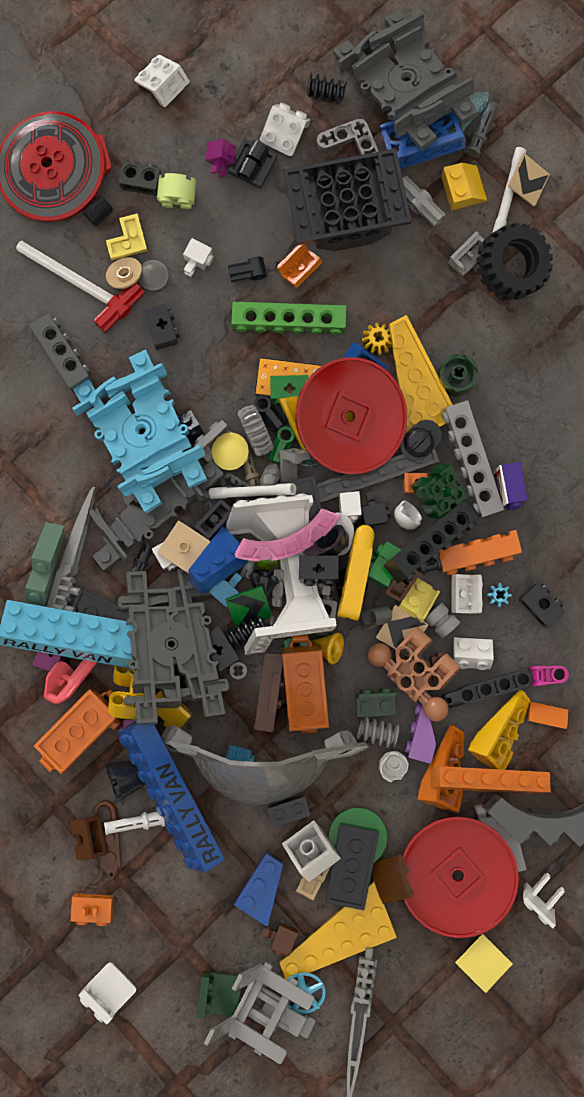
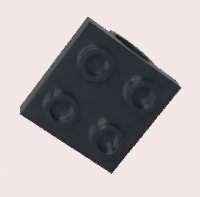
[227,138,277,189]

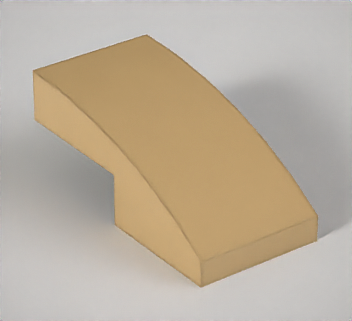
[295,866,331,901]

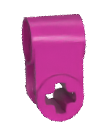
[530,665,569,686]

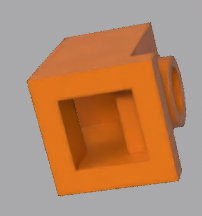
[403,473,427,494]

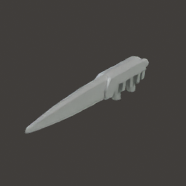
[47,487,95,612]
[347,947,377,1097]

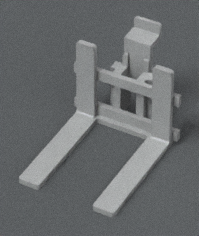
[204,962,316,1064]

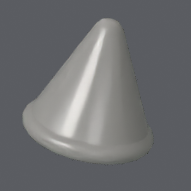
[138,260,169,291]

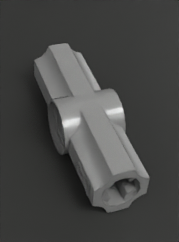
[402,176,446,227]

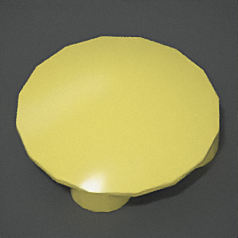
[211,432,249,470]

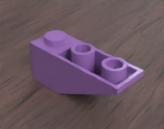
[405,703,436,764]

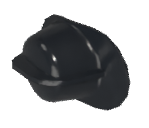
[401,420,442,461]
[304,525,349,556]

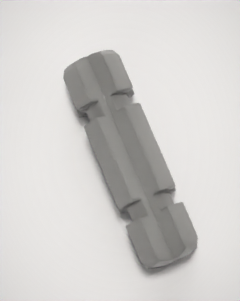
[272,569,284,607]

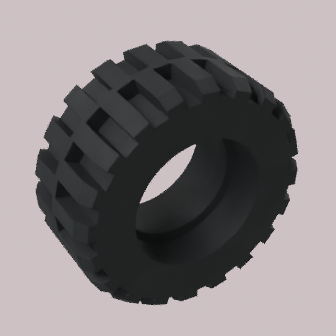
[476,223,553,300]

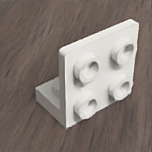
[134,55,190,107]

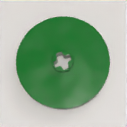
[328,807,387,862]

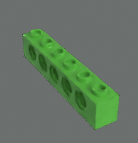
[232,302,346,335]

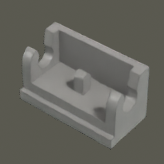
[448,231,484,277]

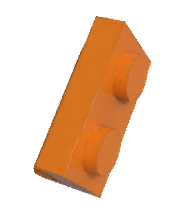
[277,244,323,289]

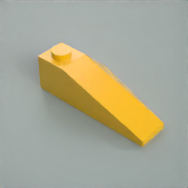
[468,690,530,770]

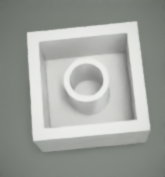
[282,820,341,882]

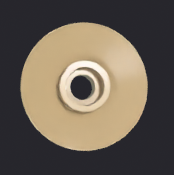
[106,257,142,289]

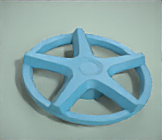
[281,972,326,1014]

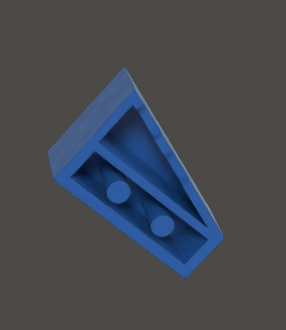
[188,526,248,594]
[234,851,283,927]

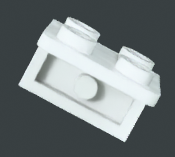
[260,103,311,156]
[78,962,136,1025]

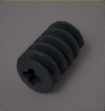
[307,73,347,105]
[228,615,266,651]

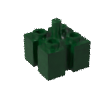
[411,464,468,519]

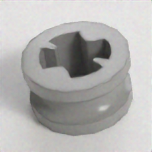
[230,662,247,679]

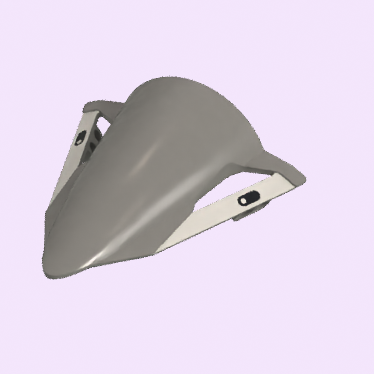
[161,725,371,805]

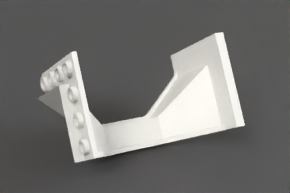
[225,494,337,655]

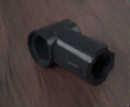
[228,256,267,282]
[254,395,286,433]

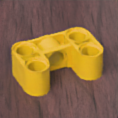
[108,665,144,720]

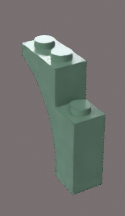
[25,522,65,607]

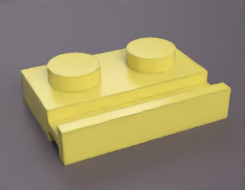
[398,578,440,622]

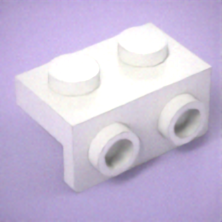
[452,574,483,614]
[453,637,494,670]

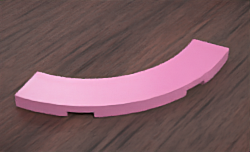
[235,508,340,561]

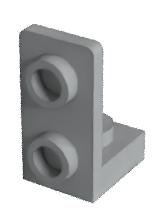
[280,448,310,483]

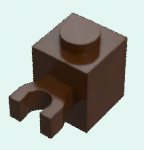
[261,922,298,957]

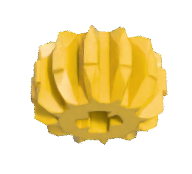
[362,323,392,355]

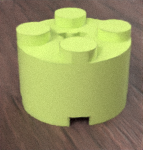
[157,173,196,210]

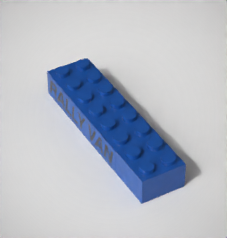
[118,721,225,873]

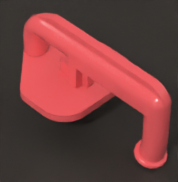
[44,660,97,704]

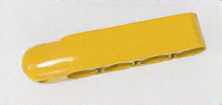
[338,525,374,621]

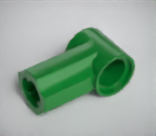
[268,426,295,464]

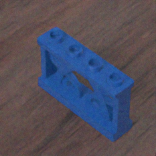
[380,112,466,169]

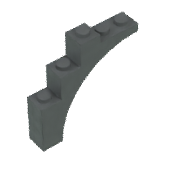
[482,794,584,847]

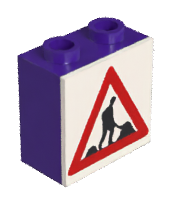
[493,462,528,510]

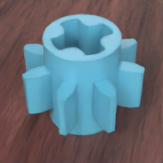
[486,583,512,607]

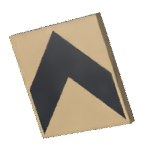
[508,153,550,207]
[376,605,429,657]

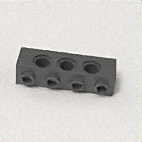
[29,313,91,392]

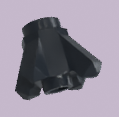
[249,569,279,599]

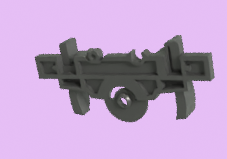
[89,460,225,572]

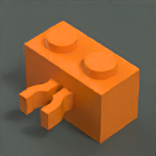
[70,893,114,926]

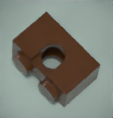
[70,815,107,860]

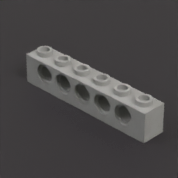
[442,400,504,517]

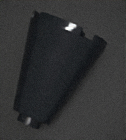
[105,760,146,801]

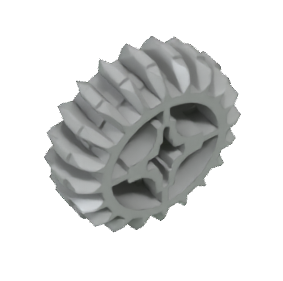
[238,405,273,456]

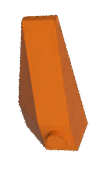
[417,725,464,813]

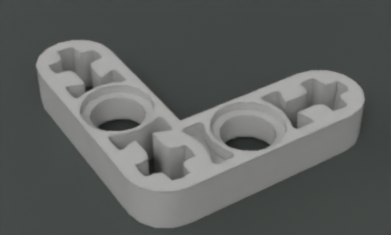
[317,119,378,155]

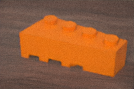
[439,530,522,576]

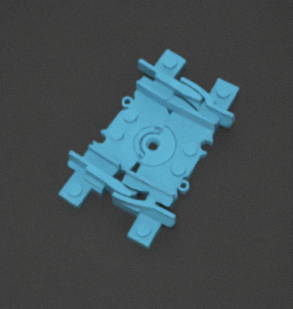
[72,349,207,514]

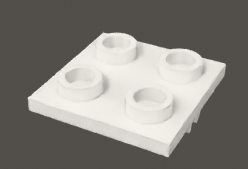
[523,873,565,928]

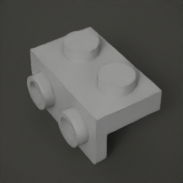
[194,420,232,463]

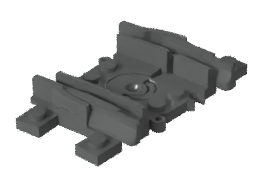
[333,9,478,151]
[117,568,229,726]

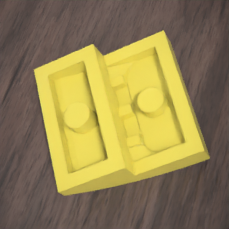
[455,934,513,993]

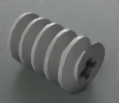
[356,716,399,748]

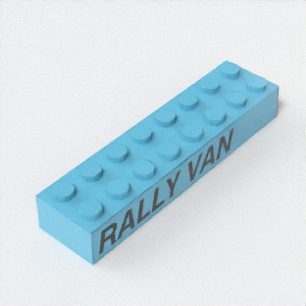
[0,600,135,667]

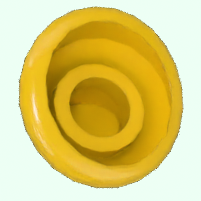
[311,633,344,665]

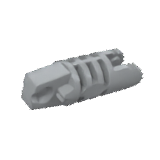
[260,461,280,497]

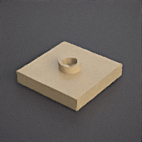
[157,520,211,574]

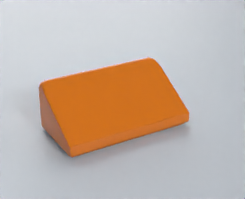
[526,701,568,729]

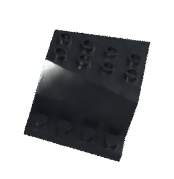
[283,148,412,251]

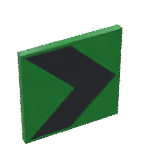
[225,586,272,627]

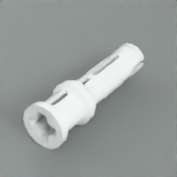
[104,812,165,835]

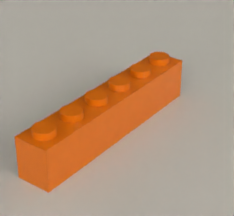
[431,766,551,794]

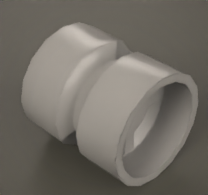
[425,602,460,639]

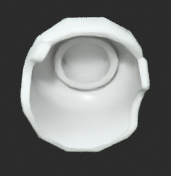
[394,500,422,530]
[379,751,409,782]

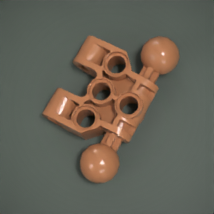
[368,627,461,722]

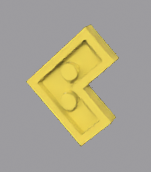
[106,214,147,261]

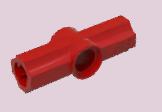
[93,283,145,333]

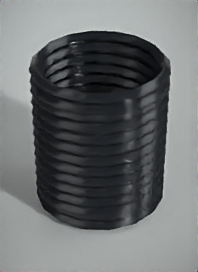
[83,195,113,227]

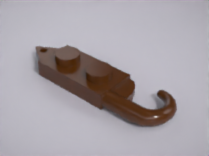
[94,800,121,880]

